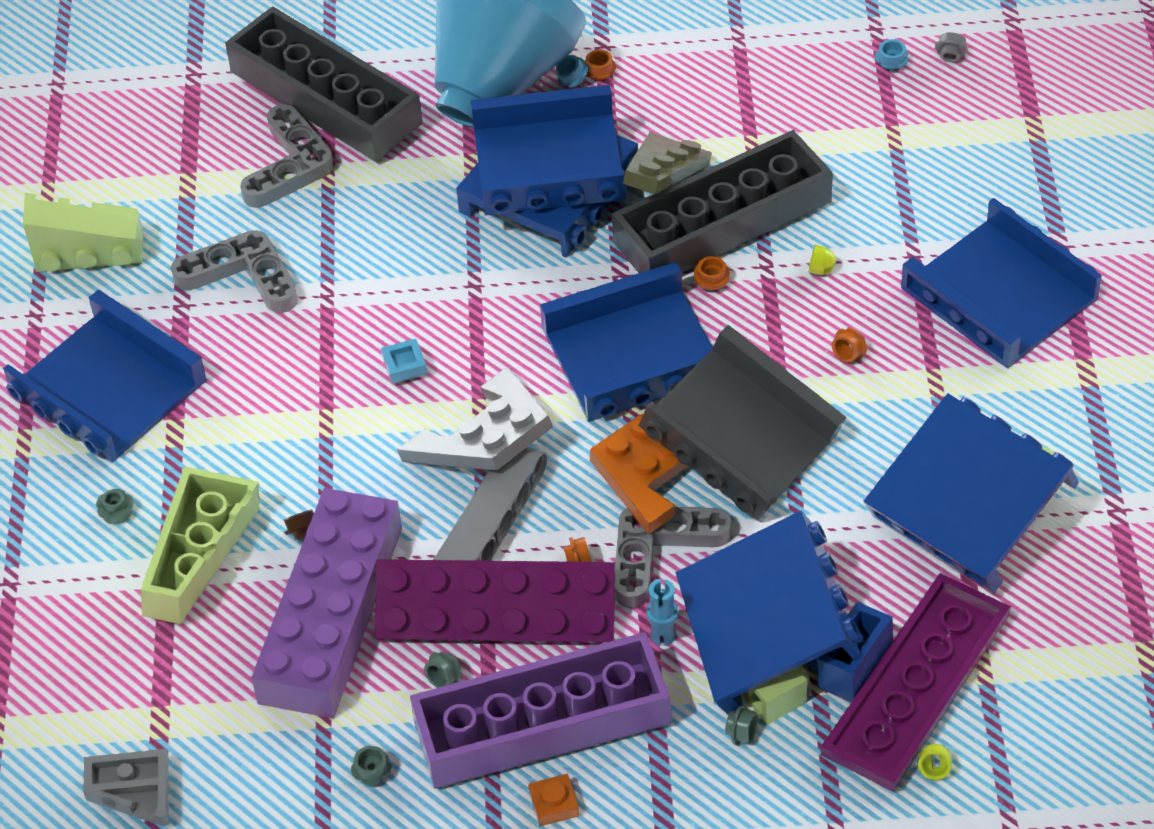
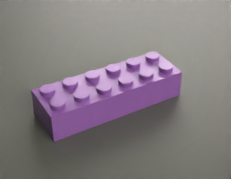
[251,488,402,719]
[409,632,671,789]

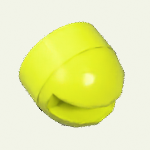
[808,244,836,275]
[918,744,952,780]

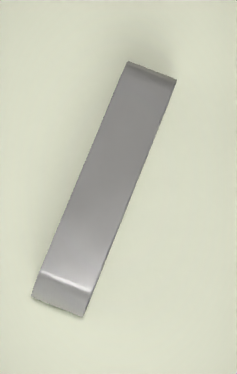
[433,447,547,561]

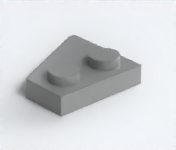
[83,749,169,826]

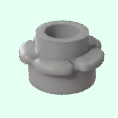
[934,32,968,62]

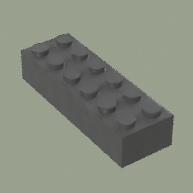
[225,6,423,162]
[612,129,833,273]

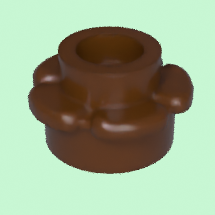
[284,509,314,540]

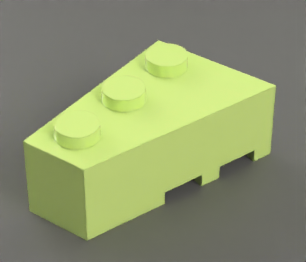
[22,192,144,272]

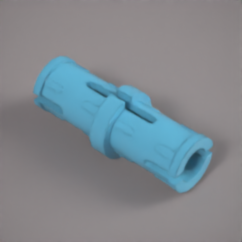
[647,579,678,646]

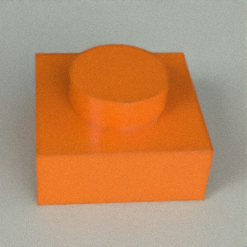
[528,773,580,827]

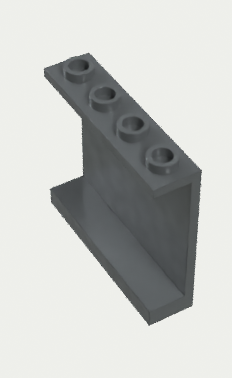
[638,325,847,521]

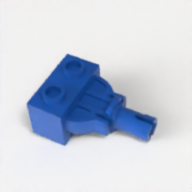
[807,602,893,702]

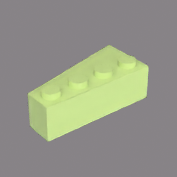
[141,466,260,624]

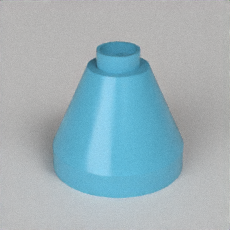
[434,0,586,128]

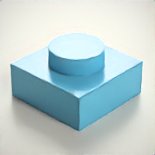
[381,338,427,384]

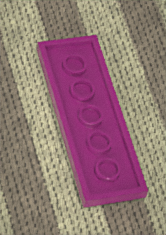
[375,559,615,642]
[821,573,1011,792]

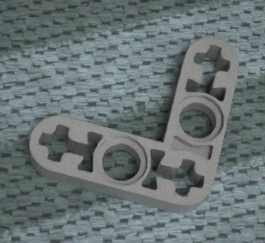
[240,104,334,208]
[171,230,298,313]
[615,507,732,608]

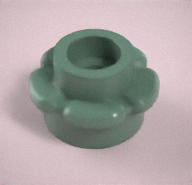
[96,489,134,525]
[424,652,462,688]
[725,705,758,745]
[351,746,392,785]

